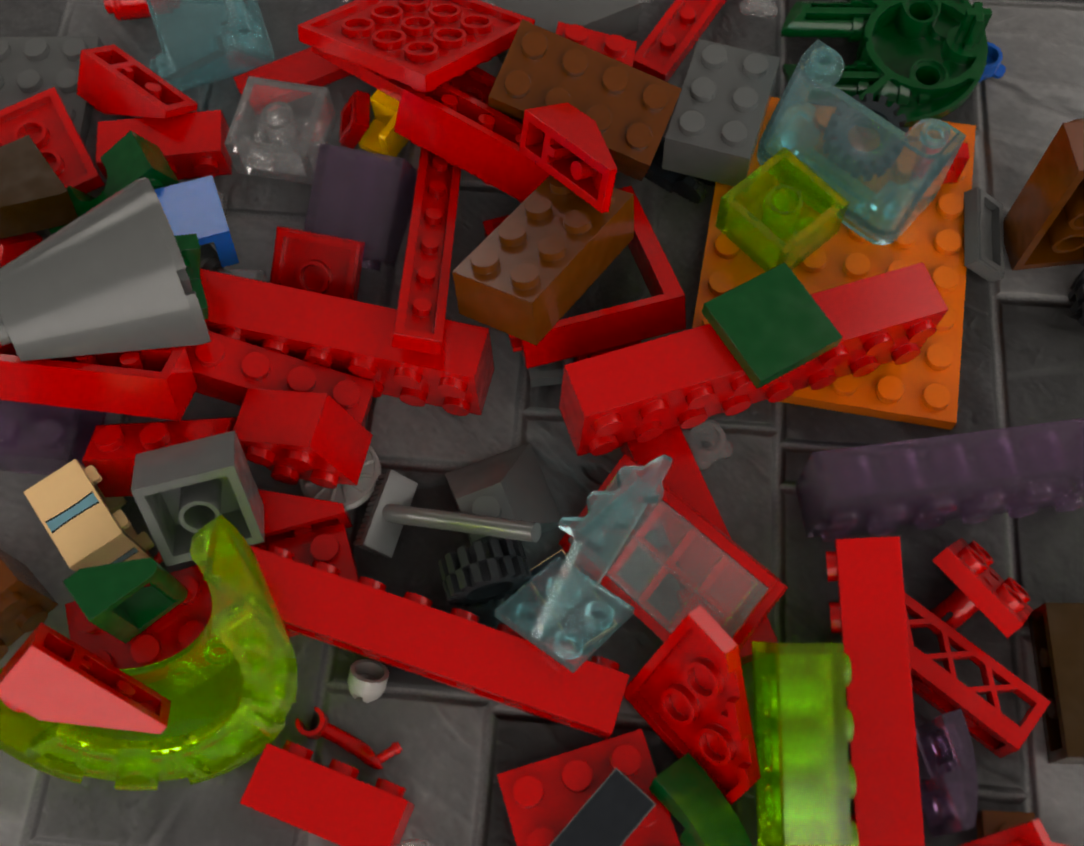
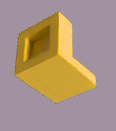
[358,89,409,164]

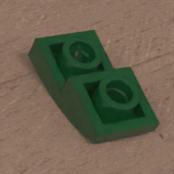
[649,753,753,846]

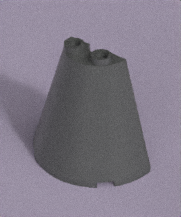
[0,177,211,361]

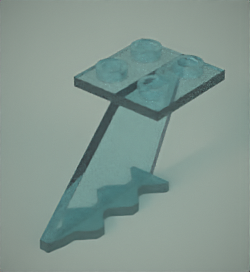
[495,454,673,673]

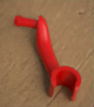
[295,707,403,770]

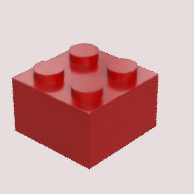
[233,388,373,489]

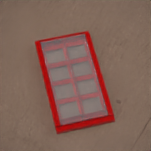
[558,454,789,651]

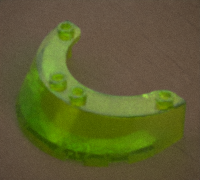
[0,515,298,791]

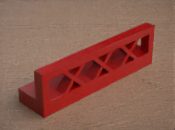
[839,593,1051,759]

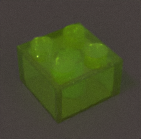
[715,147,850,272]

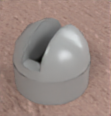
[347,659,389,703]

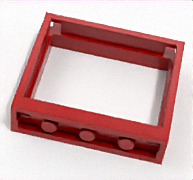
[482,186,686,369]

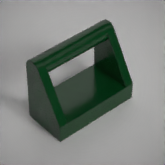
[62,558,188,644]

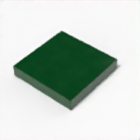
[702,262,843,389]

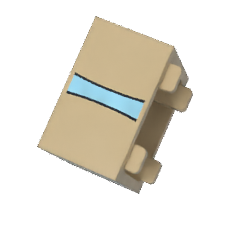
[23,459,154,572]

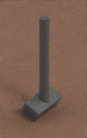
[353,469,541,558]

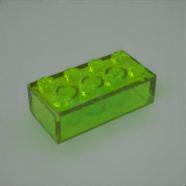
[752,641,859,846]

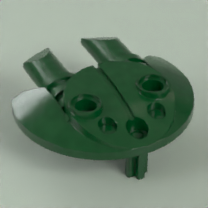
[781,0,992,128]

